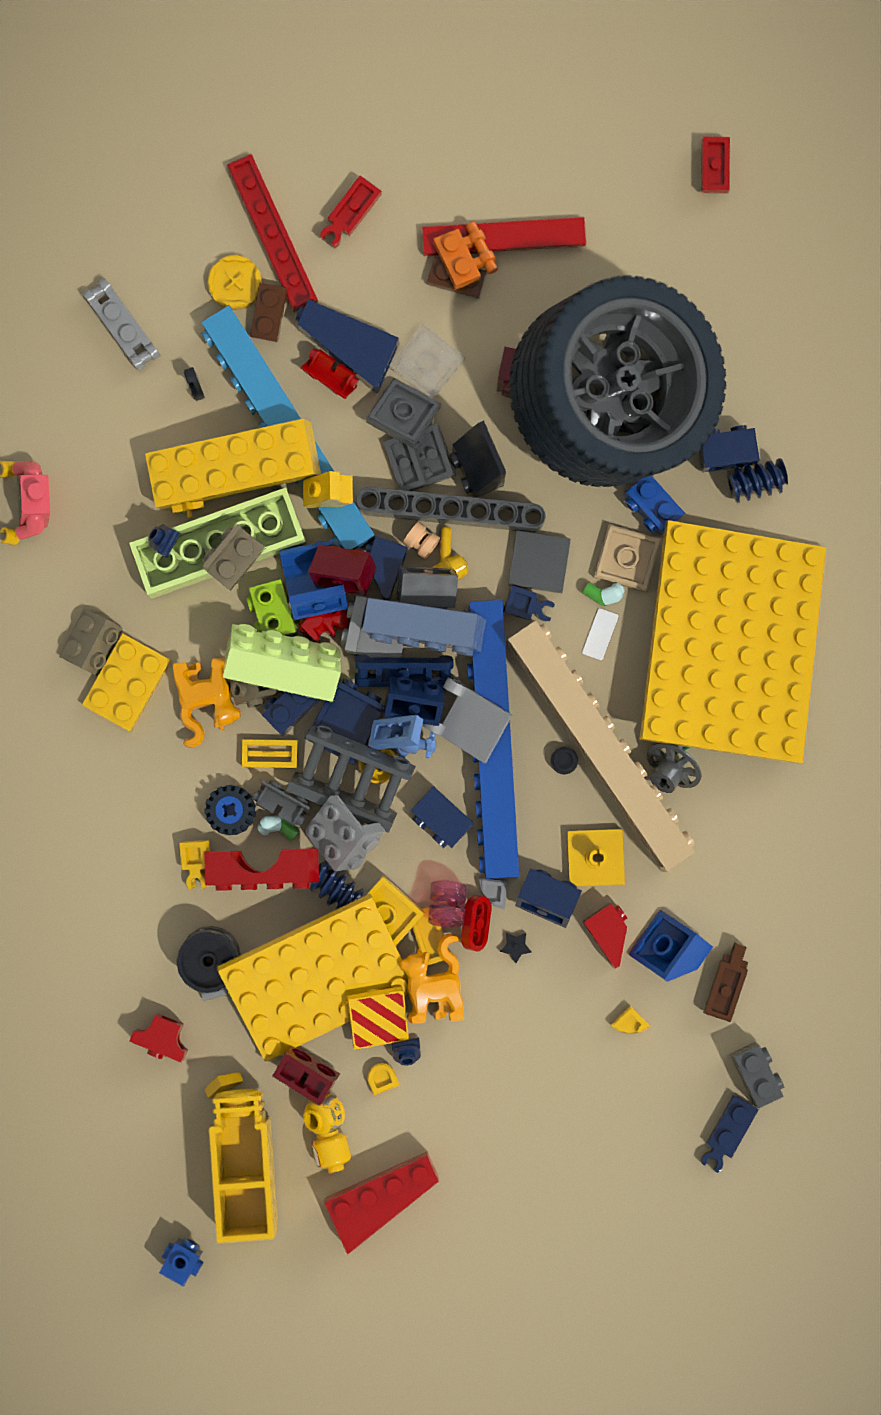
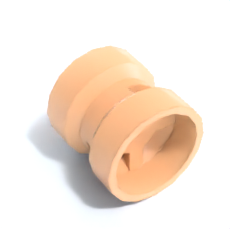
[403,522,441,560]

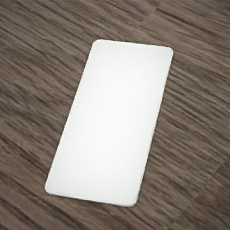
[582,608,619,660]

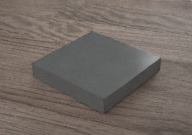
[366,378,441,448]
[508,531,571,594]

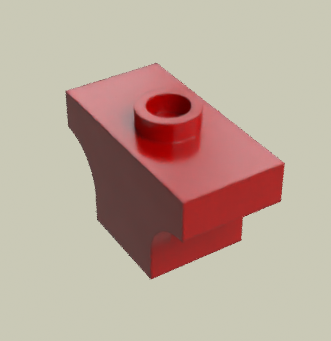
[129,1013,188,1063]

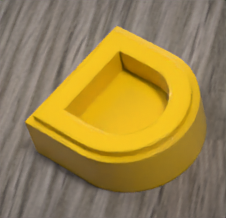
[368,1062,400,1095]

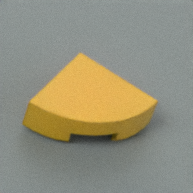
[610,1006,650,1033]
[204,1072,243,1098]

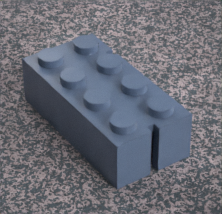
[363,598,486,656]

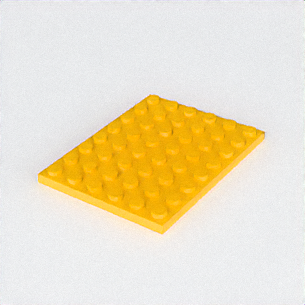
[639,520,826,764]

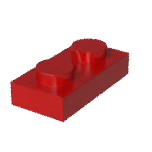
[701,137,730,193]

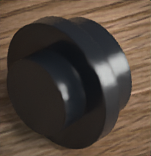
[551,747,578,775]

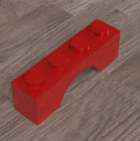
[204,849,319,891]

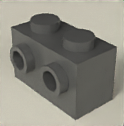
[397,566,458,610]
[730,1042,785,1109]

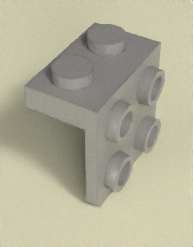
[341,595,403,657]
[305,795,385,872]

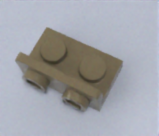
[202,524,266,591]

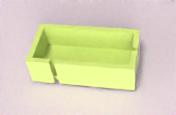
[223,624,341,702]

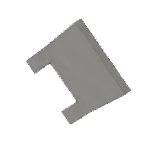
[422,677,512,763]

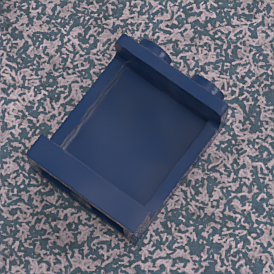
[304,678,385,765]

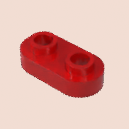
[461,895,492,952]

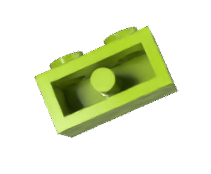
[246,579,298,637]

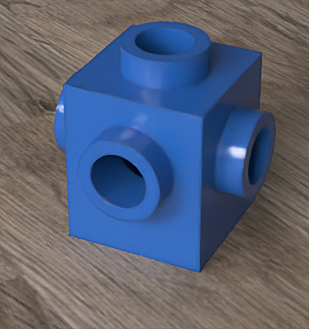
[159,1238,204,1287]

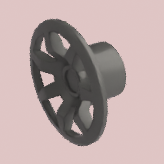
[647,743,702,793]

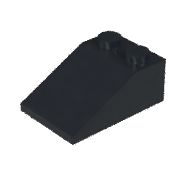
[449,420,506,498]

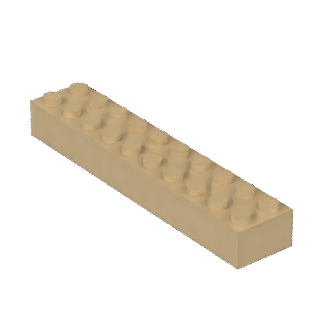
[506,621,695,872]

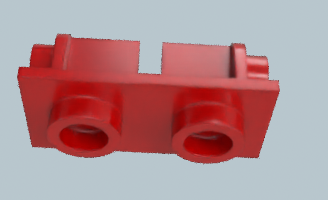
[301,348,359,399]

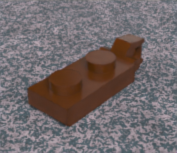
[703,942,748,1023]

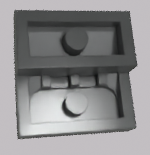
[384,424,456,491]

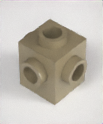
[228,679,277,708]

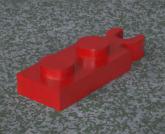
[320,175,382,249]

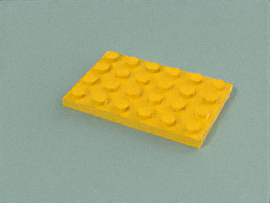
[217,894,408,1062]

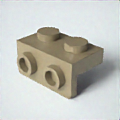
[59,608,122,676]

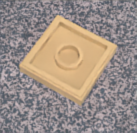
[594,524,662,592]

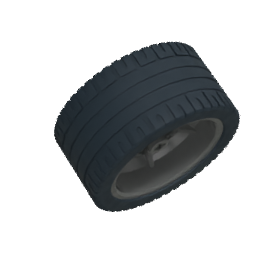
[509,275,727,487]

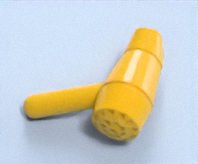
[432,526,469,580]

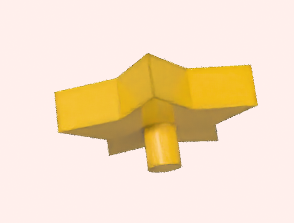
[172,501,204,518]

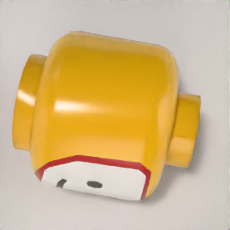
[312,1129,351,1173]

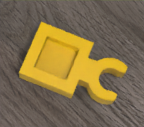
[179,840,210,889]

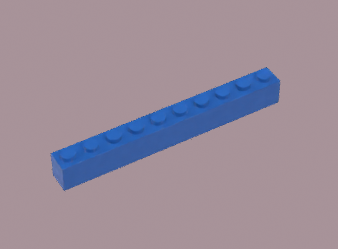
[464,600,519,879]

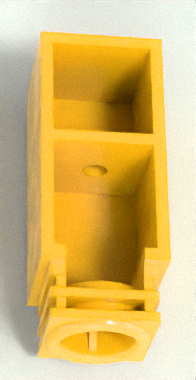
[209,1089,278,1243]

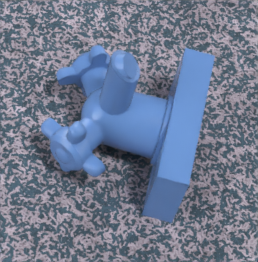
[368,715,436,758]

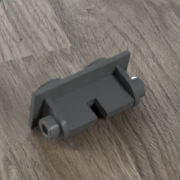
[252,780,310,827]

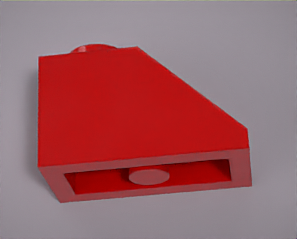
[582,903,628,969]

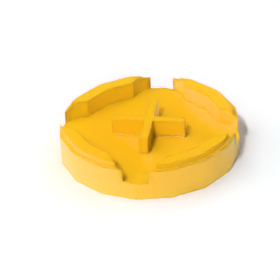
[207,255,262,310]

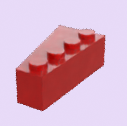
[324,1151,439,1255]

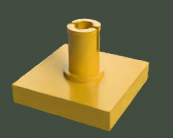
[567,829,625,886]

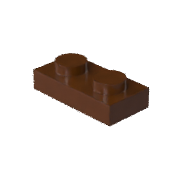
[427,256,487,299]
[250,283,288,342]

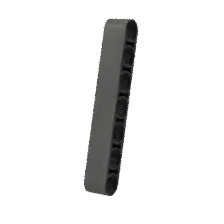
[357,487,546,532]

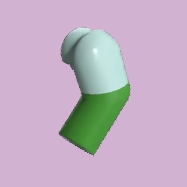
[582,582,625,606]
[257,815,300,841]

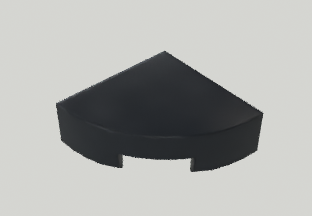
[184,367,205,401]

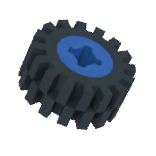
[204,785,256,835]

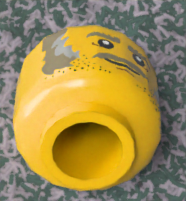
[303,1094,345,1135]

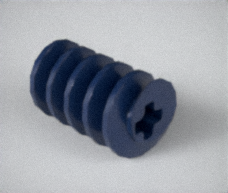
[727,458,788,503]
[310,861,364,910]

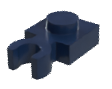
[503,586,555,622]

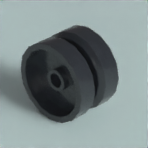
[176,926,241,993]

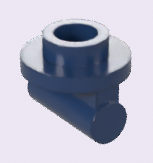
[148,524,180,558]
[392,1037,421,1066]

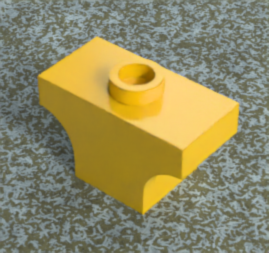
[303,471,353,508]

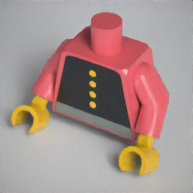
[0,461,50,545]

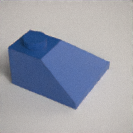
[629,910,713,982]

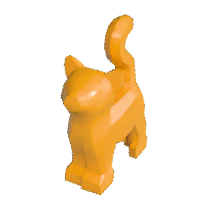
[173,657,241,748]
[399,934,464,1024]

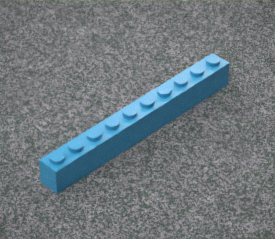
[201,305,375,550]

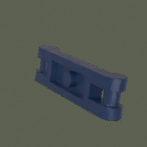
[354,655,454,687]

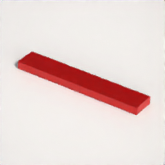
[227,154,318,312]
[422,217,586,256]

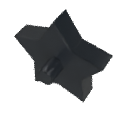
[500,933,532,963]

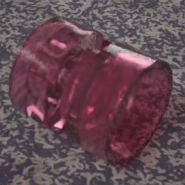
[428,880,467,928]

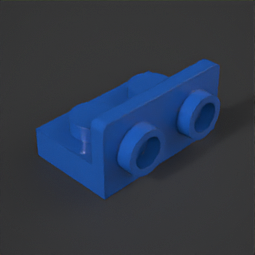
[623,476,685,536]

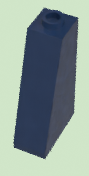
[296,300,399,393]

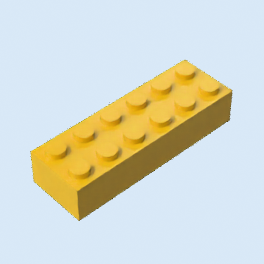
[145,419,321,509]

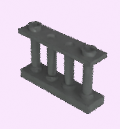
[286,724,416,833]

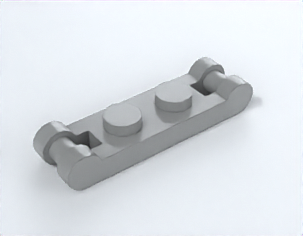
[82,278,161,371]

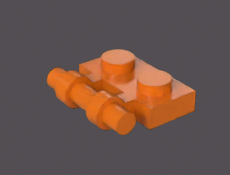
[433,222,498,290]

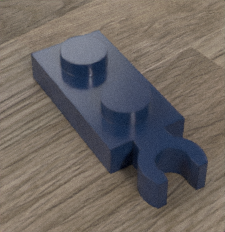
[701,1094,759,1173]

